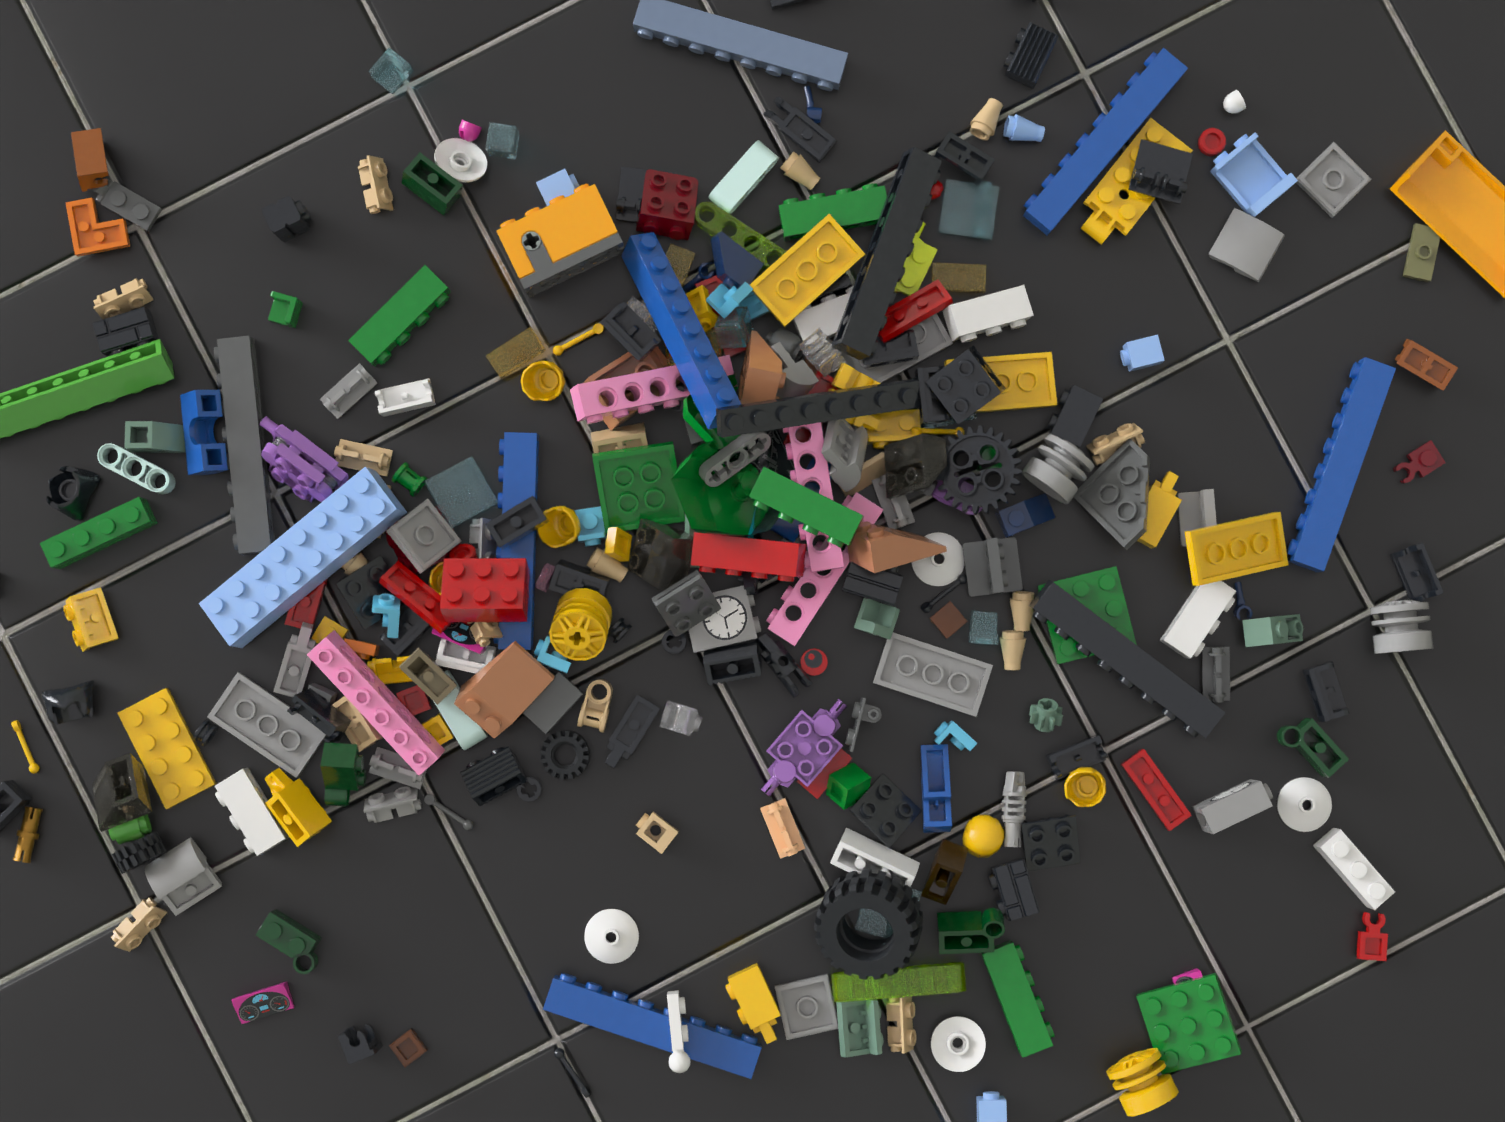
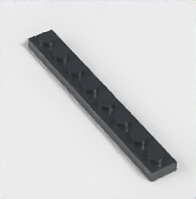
[716,379,920,438]

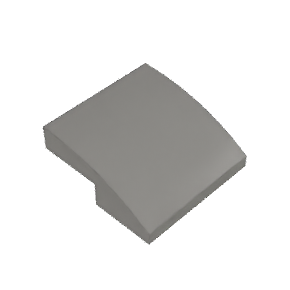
[1209,208,1285,282]

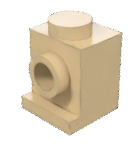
[636,811,679,854]

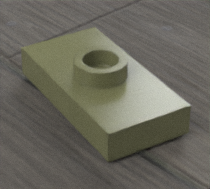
[1402,223,1440,282]

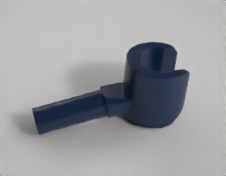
[804,86,822,123]
[683,262,717,292]
[1233,582,1253,620]

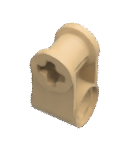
[577,679,613,733]

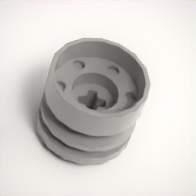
[1022,434,1095,504]
[1370,600,1434,654]

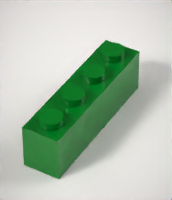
[778,183,887,242]
[348,265,451,367]
[749,467,864,548]
[40,497,158,569]
[981,940,1055,1058]

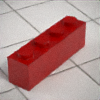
[691,532,806,582]

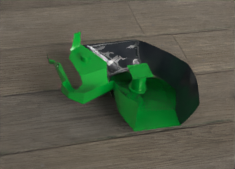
[671,374,795,537]

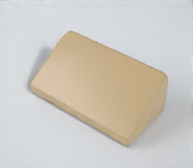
[838,452,892,497]

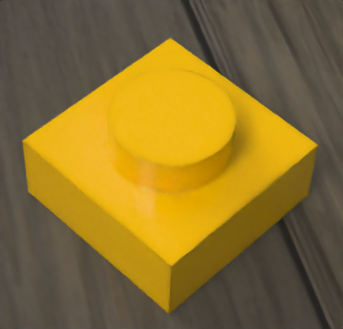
[605,527,632,562]
[311,616,349,644]
[422,713,454,745]

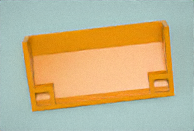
[1390,130,1505,298]

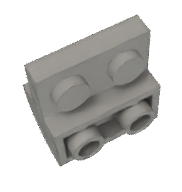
[770,342,819,399]
[821,419,868,492]
[145,837,222,916]

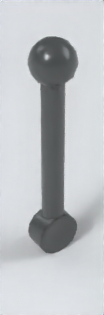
[424,794,473,830]

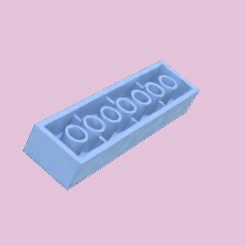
[199,467,407,648]

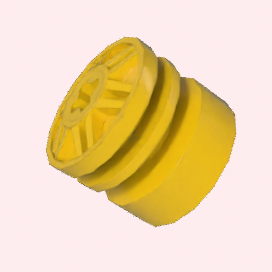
[549,588,612,661]
[1106,1048,1179,1117]

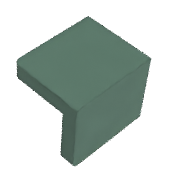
[854,598,900,640]

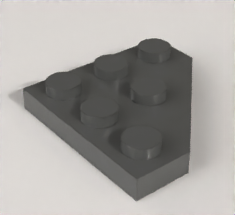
[1074,439,1150,550]

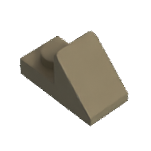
[399,647,457,705]

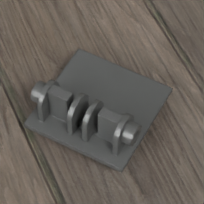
[845,698,882,752]

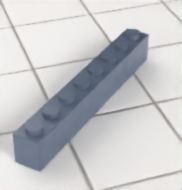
[633,0,848,91]

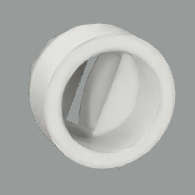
[1223,90,1246,113]

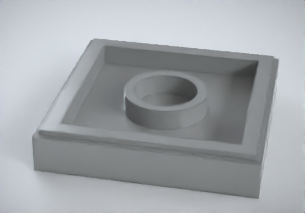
[1296,142,1371,218]
[386,499,461,574]
[775,974,838,1040]

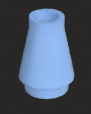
[1003,114,1045,142]

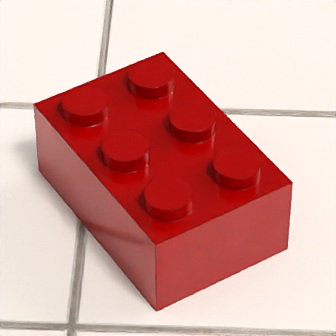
[440,558,530,622]

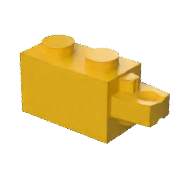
[1137,471,1182,549]
[265,768,332,847]
[725,963,781,1044]

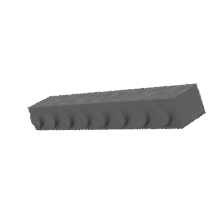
[214,336,275,555]

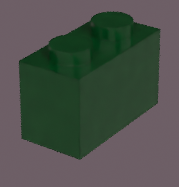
[401,152,463,215]

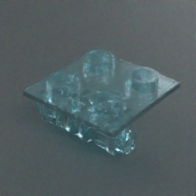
[939,179,999,240]

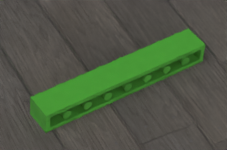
[0,339,174,438]

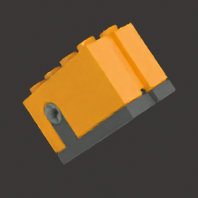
[496,184,624,298]

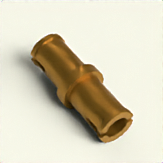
[13,806,43,863]

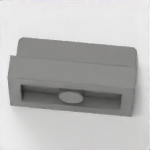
[1177,489,1217,547]

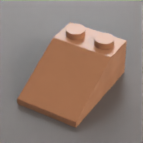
[738,330,786,404]
[584,346,681,431]
[847,522,947,573]
[454,641,555,738]

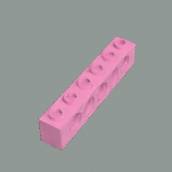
[570,355,737,424]
[783,422,844,573]
[766,492,883,646]
[307,630,445,775]

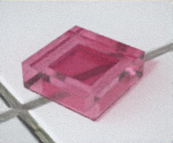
[535,563,555,592]

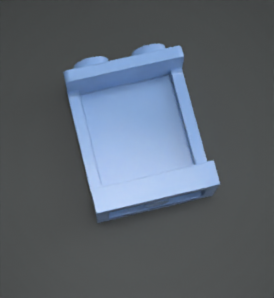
[1210,132,1298,217]

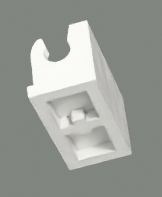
[375,378,436,417]
[435,638,497,674]

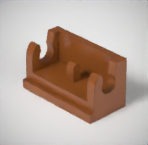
[71,128,109,192]
[1395,339,1458,391]

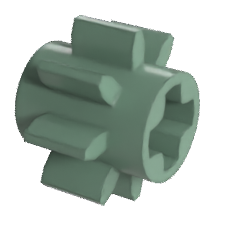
[1029,698,1063,732]

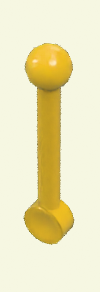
[553,323,604,356]
[911,427,964,437]
[11,720,40,774]

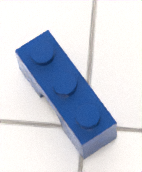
[180,390,228,475]

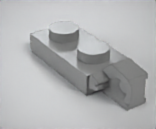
[273,622,316,697]

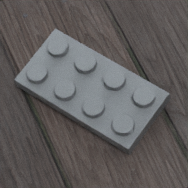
[833,313,953,384]
[873,632,993,717]
[207,672,327,778]

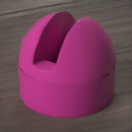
[459,120,482,142]

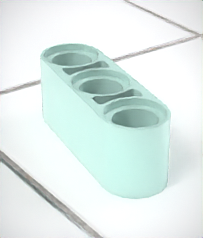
[708,140,779,216]
[97,443,176,494]
[434,670,488,751]

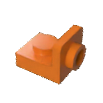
[344,638,380,660]

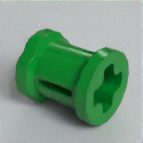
[391,462,428,497]

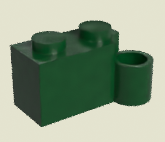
[1277,718,1349,778]
[320,743,366,806]
[937,908,1005,954]
[256,909,322,974]

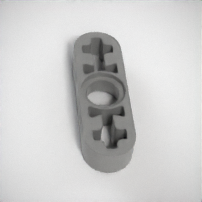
[699,431,771,487]

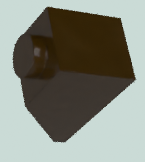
[921,839,968,905]

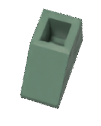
[124,421,186,453]
[1242,614,1303,647]

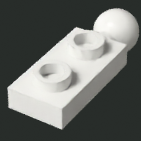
[667,990,691,1073]

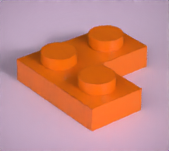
[66,197,131,257]

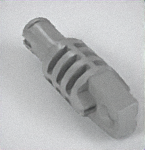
[1001,771,1027,847]

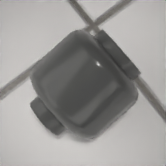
[764,328,805,363]

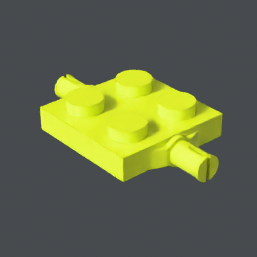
[894,222,937,296]

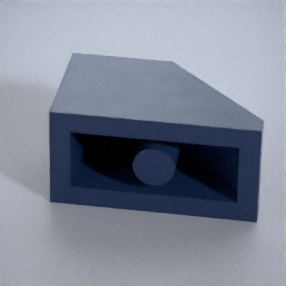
[711,231,764,290]
[995,493,1056,538]

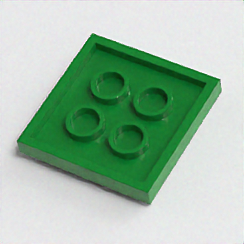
[592,441,685,534]
[1037,566,1137,664]
[1136,973,1242,1074]

